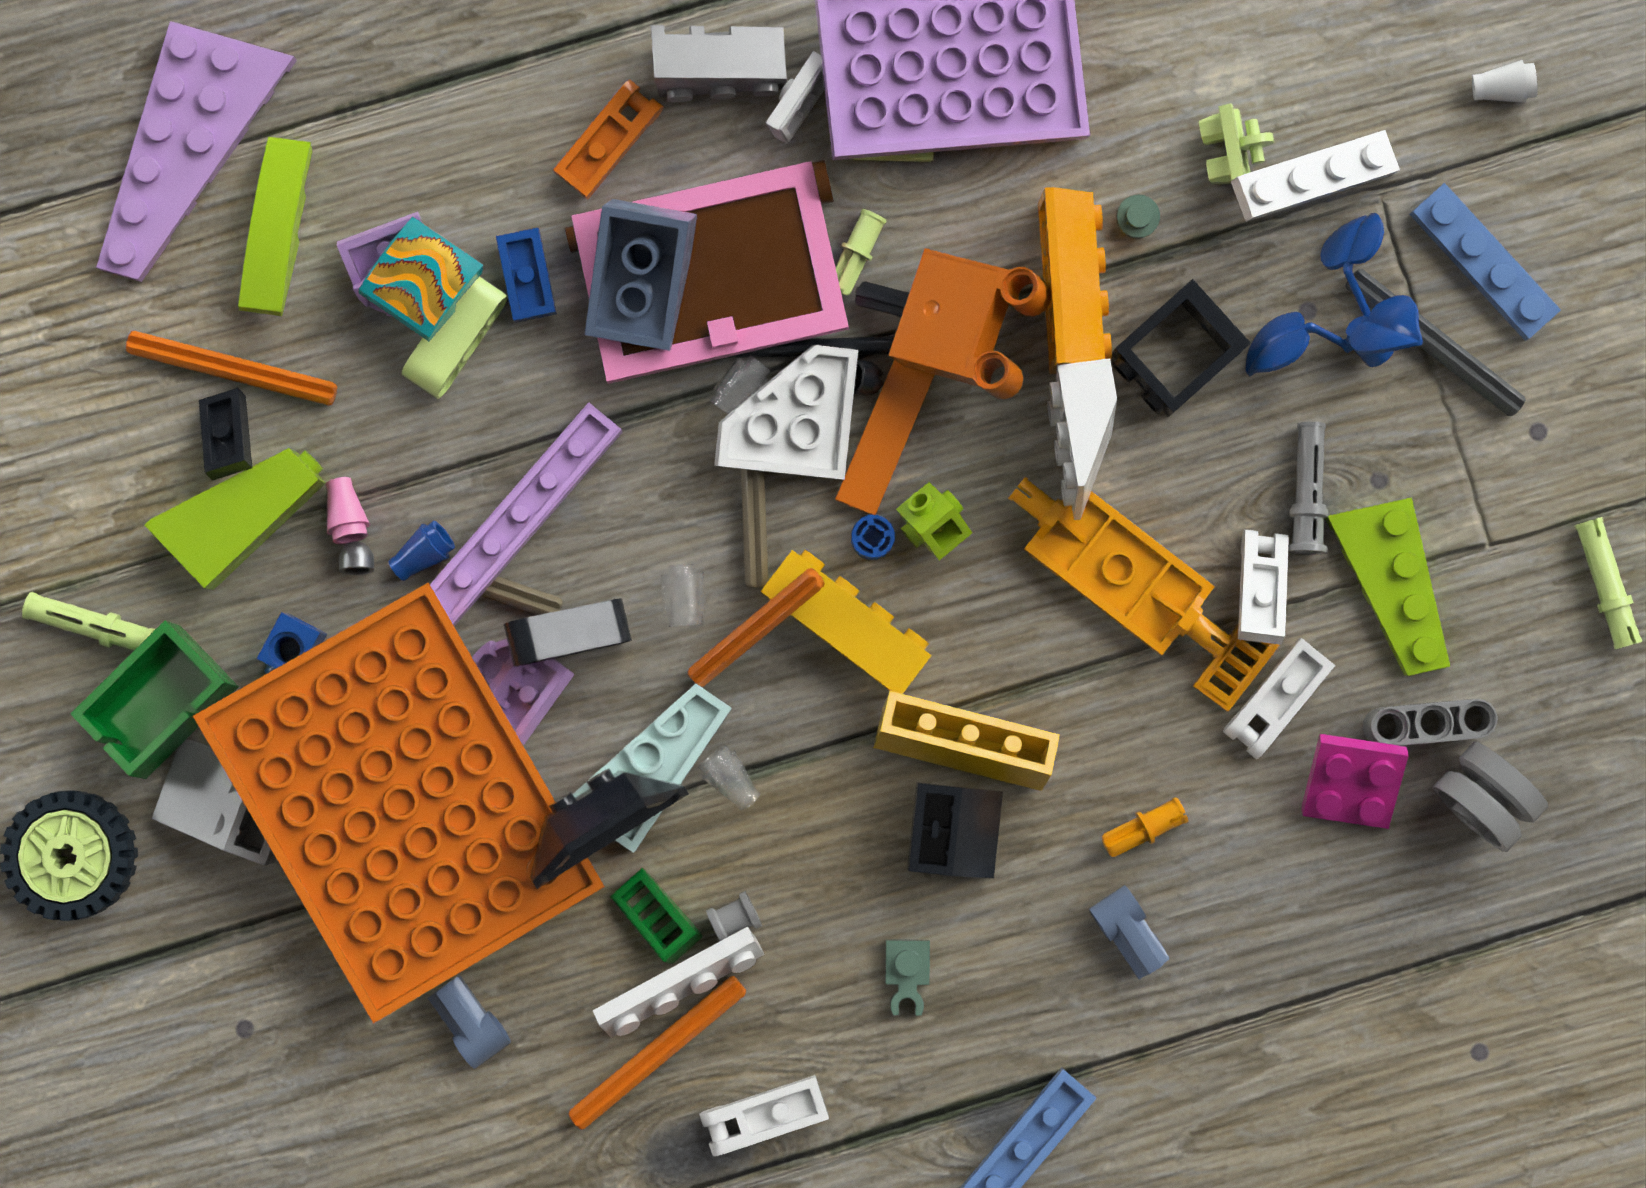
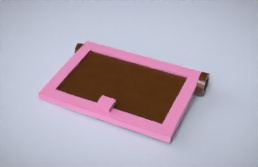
[565,160,849,384]

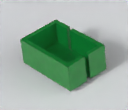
[70,620,239,779]

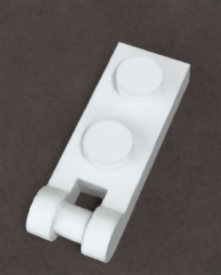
[1238,529,1289,645]
[1223,638,1335,760]
[699,1075,829,1156]

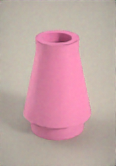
[325,477,370,544]

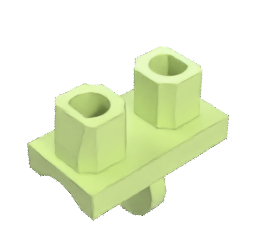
[1199,103,1274,184]

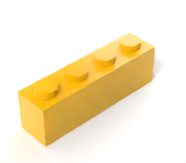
[760,549,932,694]
[873,691,1060,791]

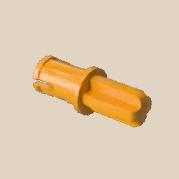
[1102,797,1189,857]

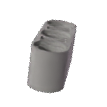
[1363,699,1498,746]

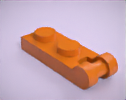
[553,79,664,200]

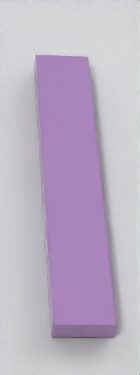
[430,402,622,626]

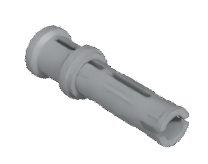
[1288,422,1329,555]

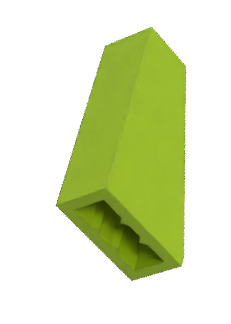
[144,448,326,590]

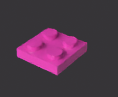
[1301,734,1409,829]

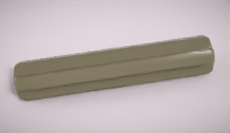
[741,469,769,588]
[437,559,563,615]

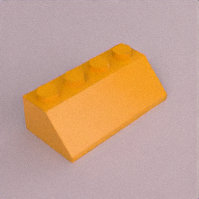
[1038,187,1112,374]

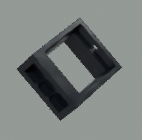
[1112,279,1251,417]

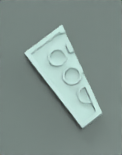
[573,684,732,853]

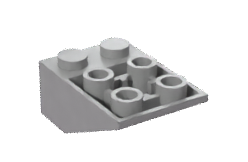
[151,738,276,866]

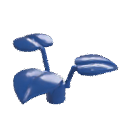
[1245,213,1423,377]

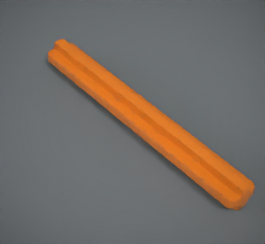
[126,331,337,406]
[568,976,746,1130]

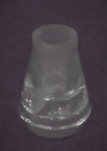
[699,745,761,811]

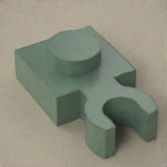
[885,939,930,1016]

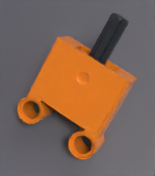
[855,248,1051,399]

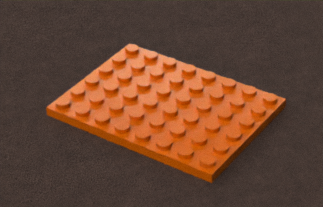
[193,582,605,1024]

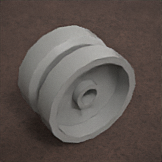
[1433,742,1549,852]

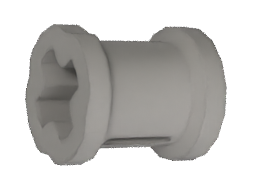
[706,891,762,941]

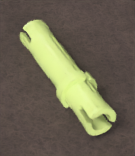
[1575,517,1642,649]
[22,592,155,650]

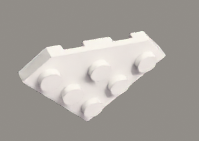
[714,345,858,480]

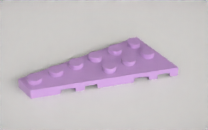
[96,21,297,282]

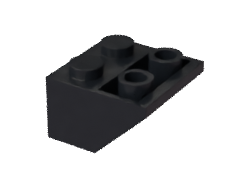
[907,782,1003,879]

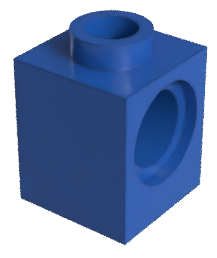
[256,612,327,673]

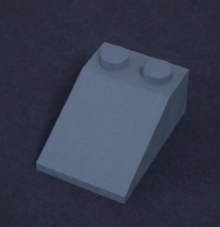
[584,199,697,351]

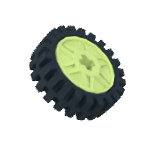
[0,790,138,921]

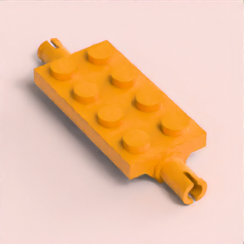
[1008,476,1233,659]

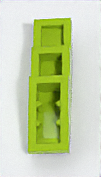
[238,137,313,316]

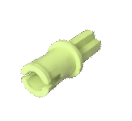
[835,209,887,296]

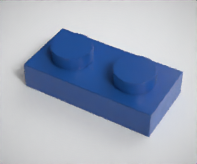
[496,228,557,323]

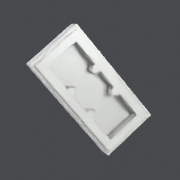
[766,51,825,144]

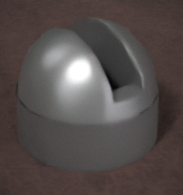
[339,541,374,575]

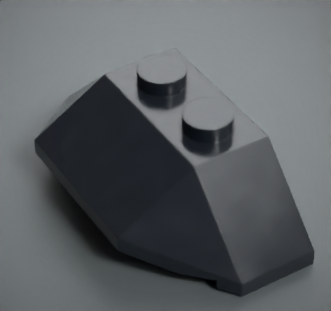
[530,769,689,889]

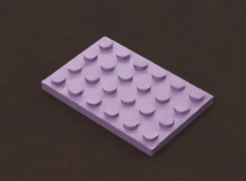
[815,0,1090,160]

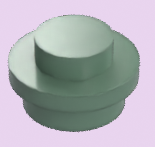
[1116,195,1160,238]

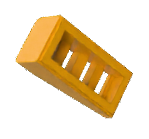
[1193,624,1280,712]

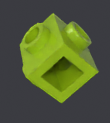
[896,482,973,561]

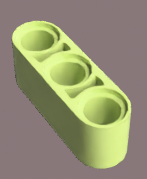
[402,276,508,399]

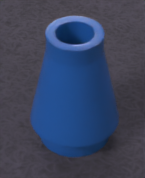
[388,521,455,581]

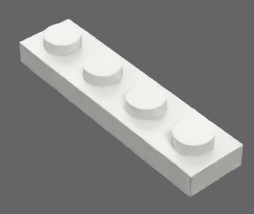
[1231,130,1400,222]
[593,926,764,1038]

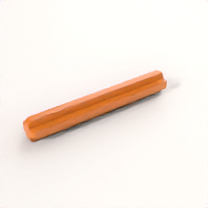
[688,568,825,687]

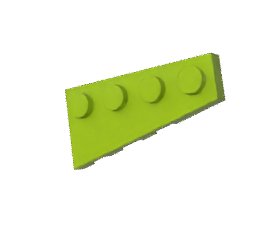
[1325,497,1451,676]

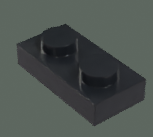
[199,387,252,481]

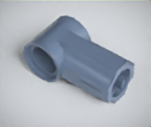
[1089,885,1170,979]
[428,975,511,1069]

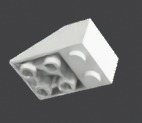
[1047,358,1117,520]

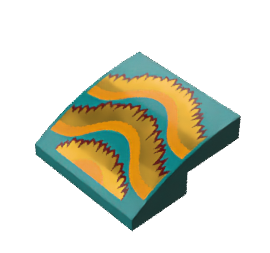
[358,216,483,342]

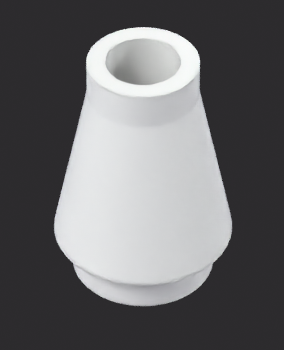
[1472,60,1537,103]

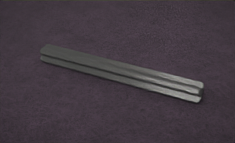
[1345,269,1526,416]

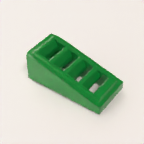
[610,868,703,964]

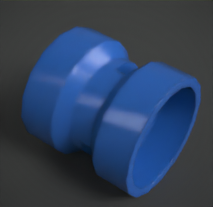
[851,515,895,560]

